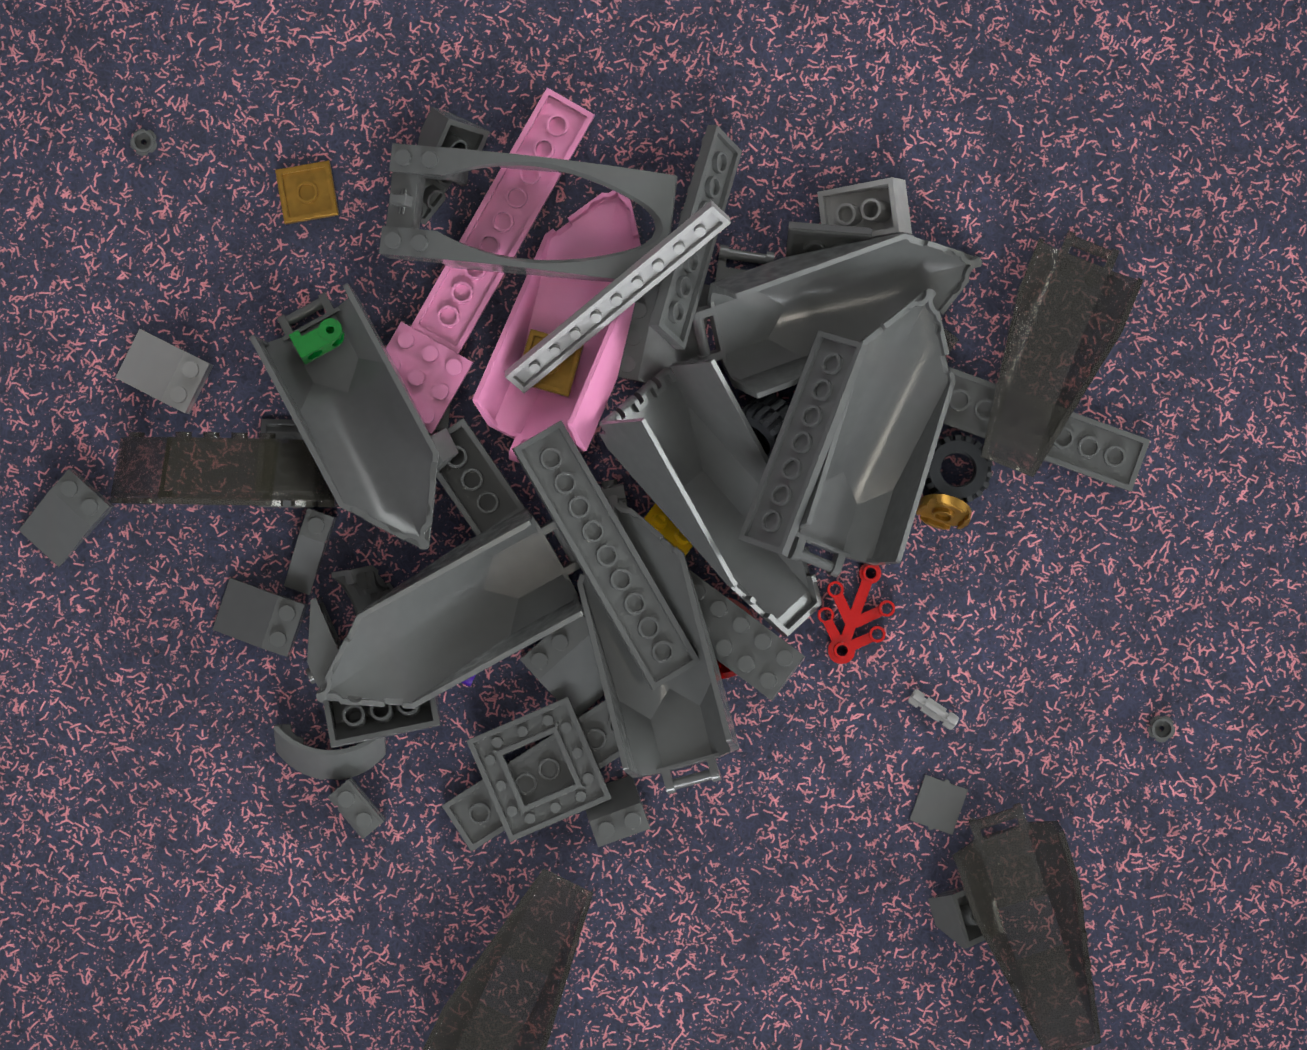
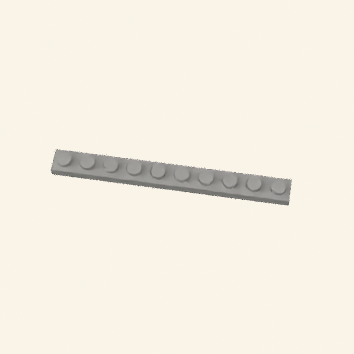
[504,200,731,393]

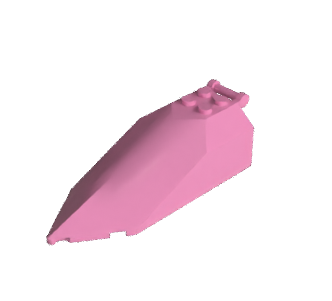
[473,190,641,462]

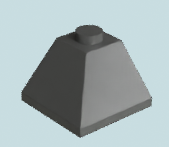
[928,880,1001,949]

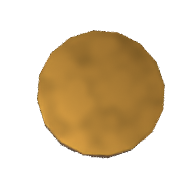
[916,494,972,530]

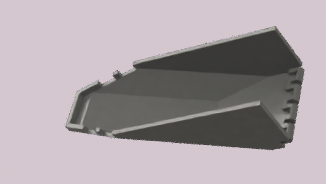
[599,359,822,637]

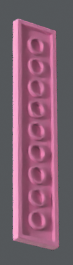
[411,88,595,354]

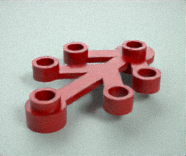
[817,563,895,664]

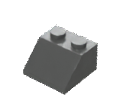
[586,775,650,847]

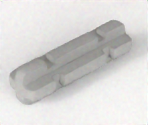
[908,689,959,730]

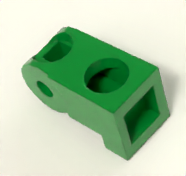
[289,318,345,365]

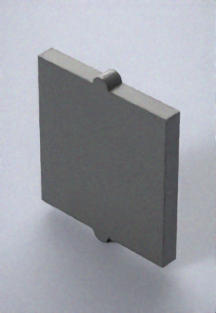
[909,775,968,835]

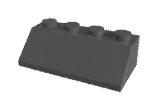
[323,696,440,748]

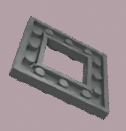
[466,697,612,842]

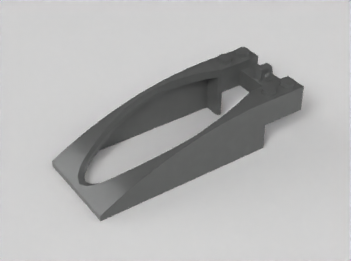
[379,143,678,287]

